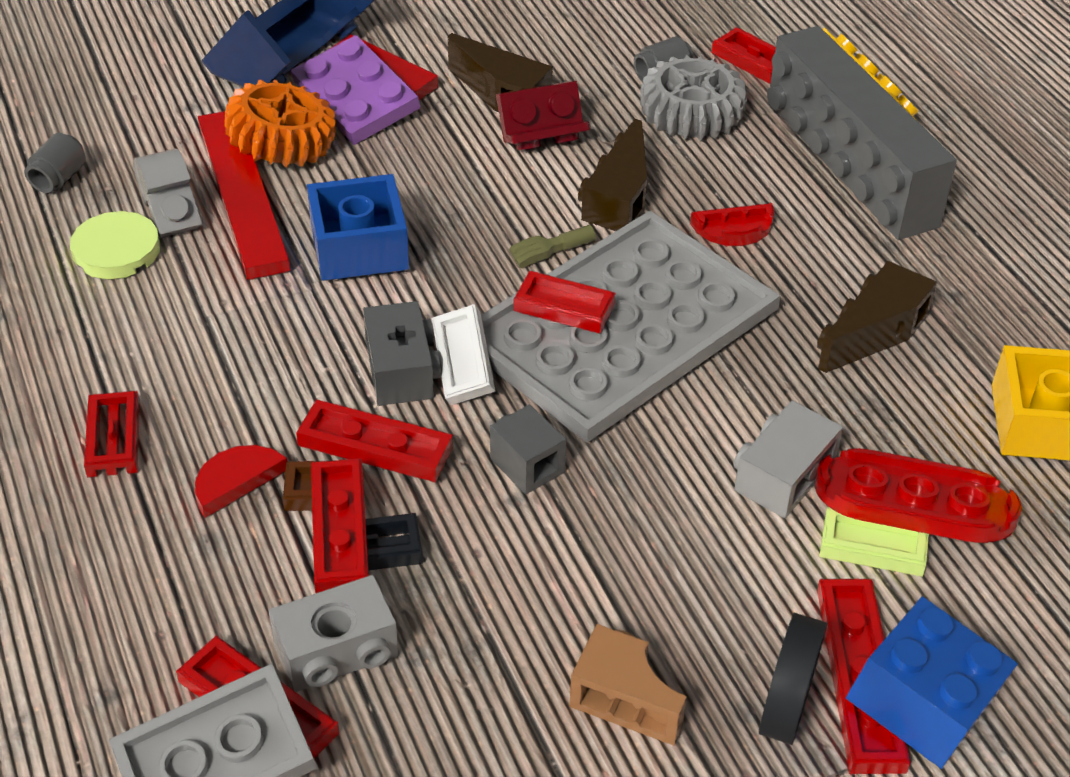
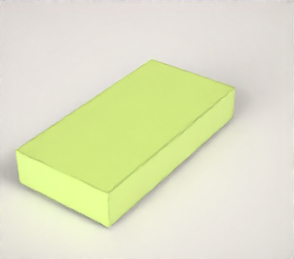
[819,507,929,577]

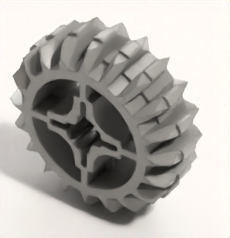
[640,55,747,141]

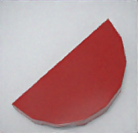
[690,203,774,246]
[195,445,288,518]

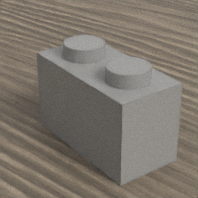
[734,400,843,519]

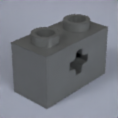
[363,301,441,406]

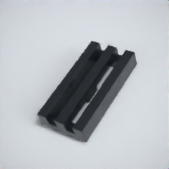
[366,513,423,571]

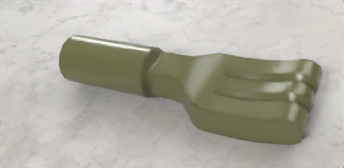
[509,225,596,269]

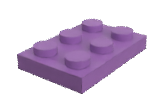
[290,35,421,145]

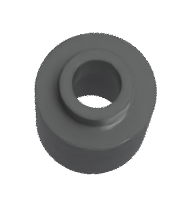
[634,36,693,82]
[24,133,86,193]

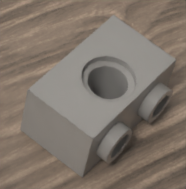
[268,575,398,692]

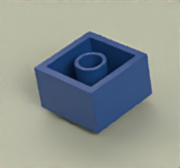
[307,174,409,281]
[846,596,1018,769]

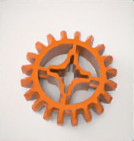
[224,79,336,168]

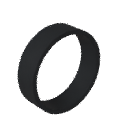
[759,612,828,745]

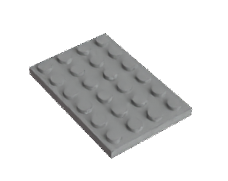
[481,211,781,443]

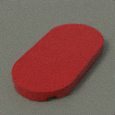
[815,448,1022,543]

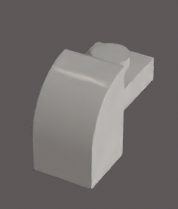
[133,148,202,239]

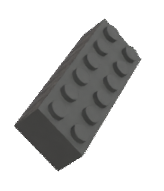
[767,25,957,240]

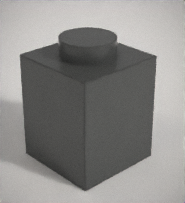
[490,404,566,495]

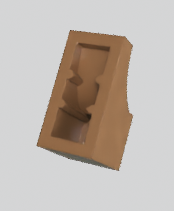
[569,624,687,746]

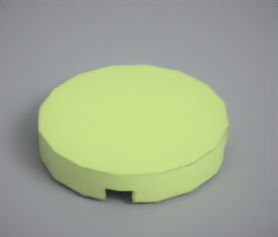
[70,211,160,280]

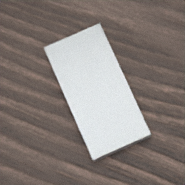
[431,304,495,405]

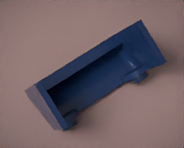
[201,0,375,87]

